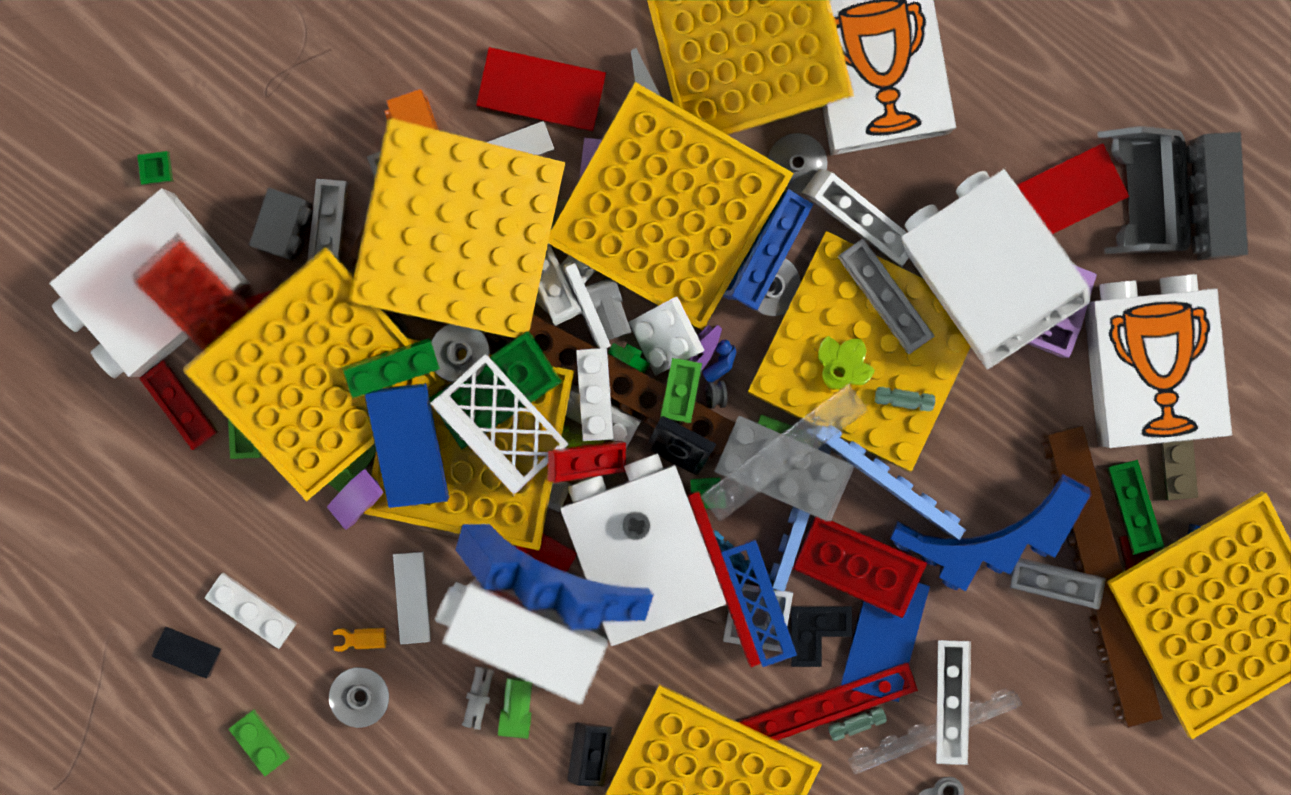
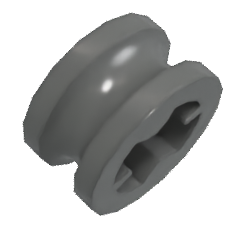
[705,381,727,409]
[622,512,650,540]

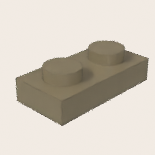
[1161,440,1198,500]

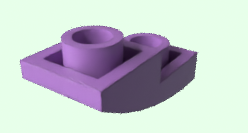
[689,325,722,373]
[327,469,384,530]

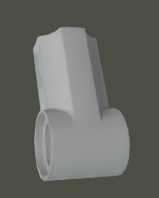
[586,278,631,340]

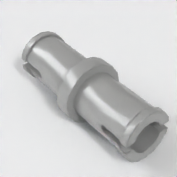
[462,666,494,730]

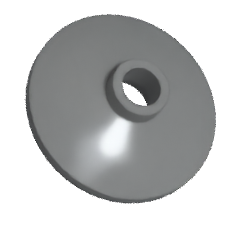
[768,133,827,194]
[757,258,801,316]
[432,324,489,383]
[329,667,389,728]

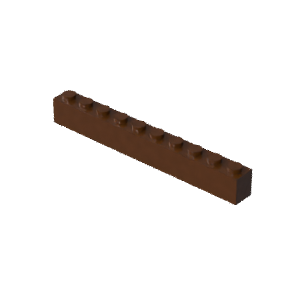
[1041,425,1163,728]

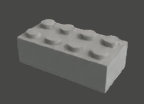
[715,416,855,522]

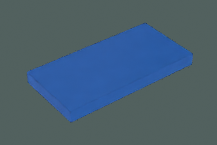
[365,383,449,508]
[840,583,930,702]

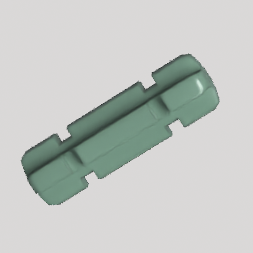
[875,387,935,412]
[828,707,887,741]

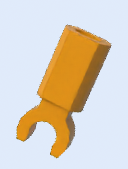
[333,628,387,652]

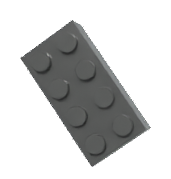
[1186,132,1248,260]

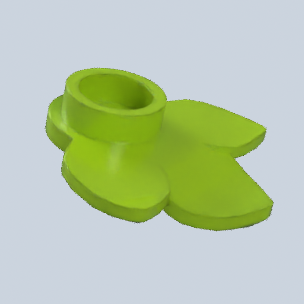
[818,336,875,390]

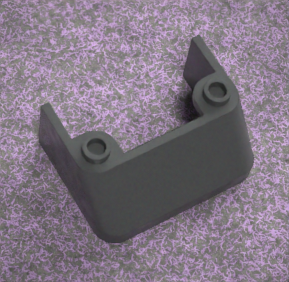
[1098,126,1191,254]

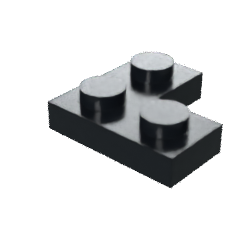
[791,606,852,667]

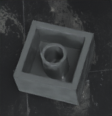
[249,187,313,261]

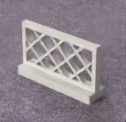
[431,354,568,494]

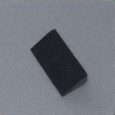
[151,626,222,679]
[568,722,612,787]

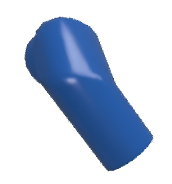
[703,340,737,382]

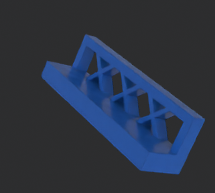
[723,189,814,310]
[721,539,797,667]

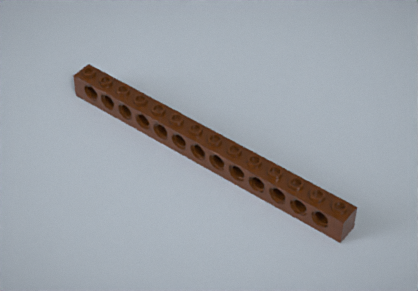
[348,224,735,458]

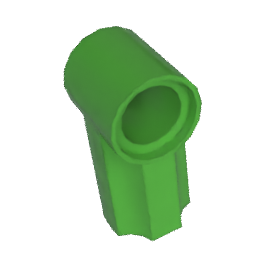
[498,677,532,739]

